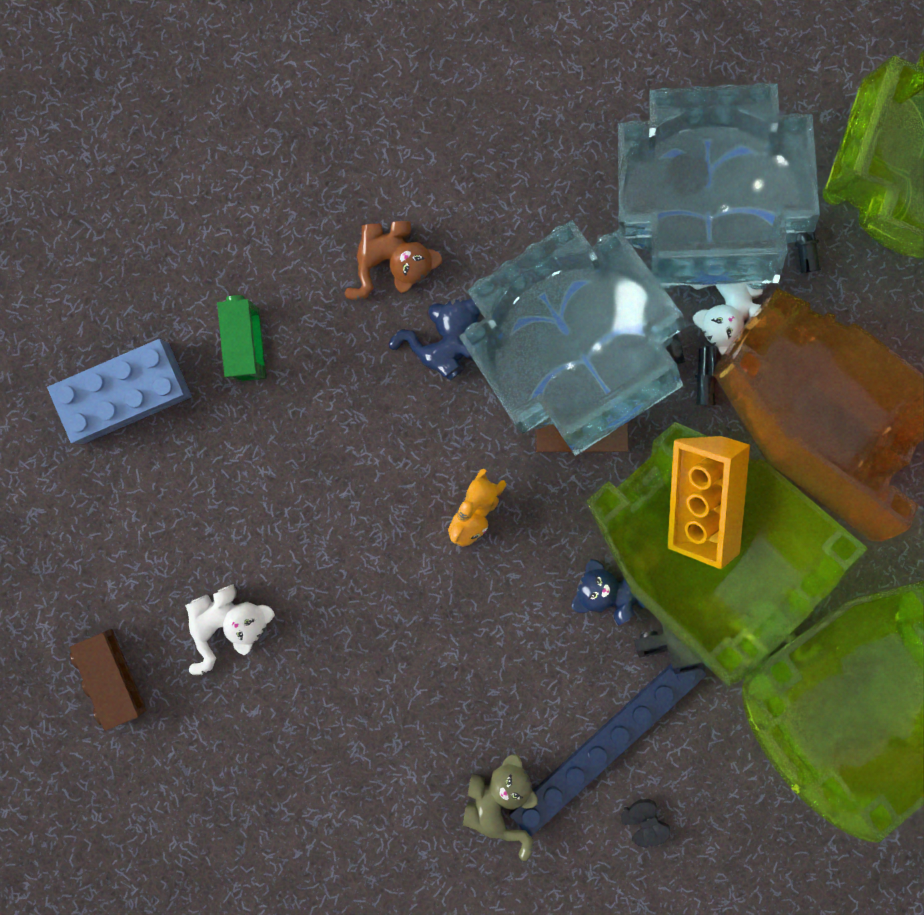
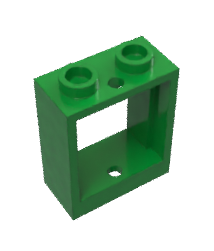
[217,295,267,382]

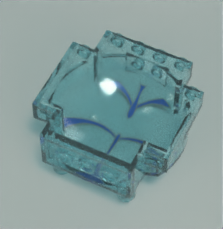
[618,83,820,292]
[459,220,686,456]

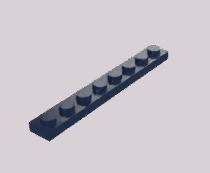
[509,664,706,837]

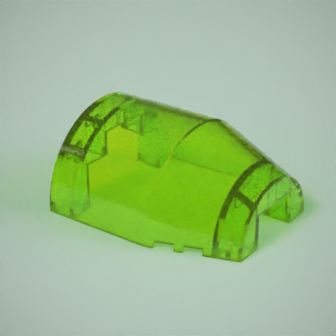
[586,422,868,688]
[742,580,924,843]

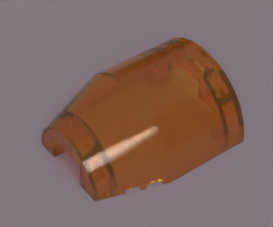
[714,288,924,542]

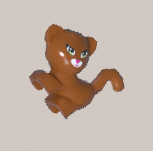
[344,221,442,301]

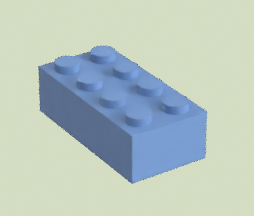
[47,339,192,444]

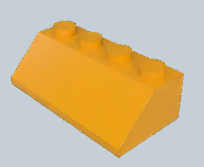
[668,436,750,569]

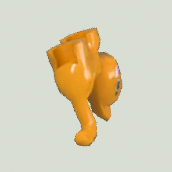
[448,469,506,547]

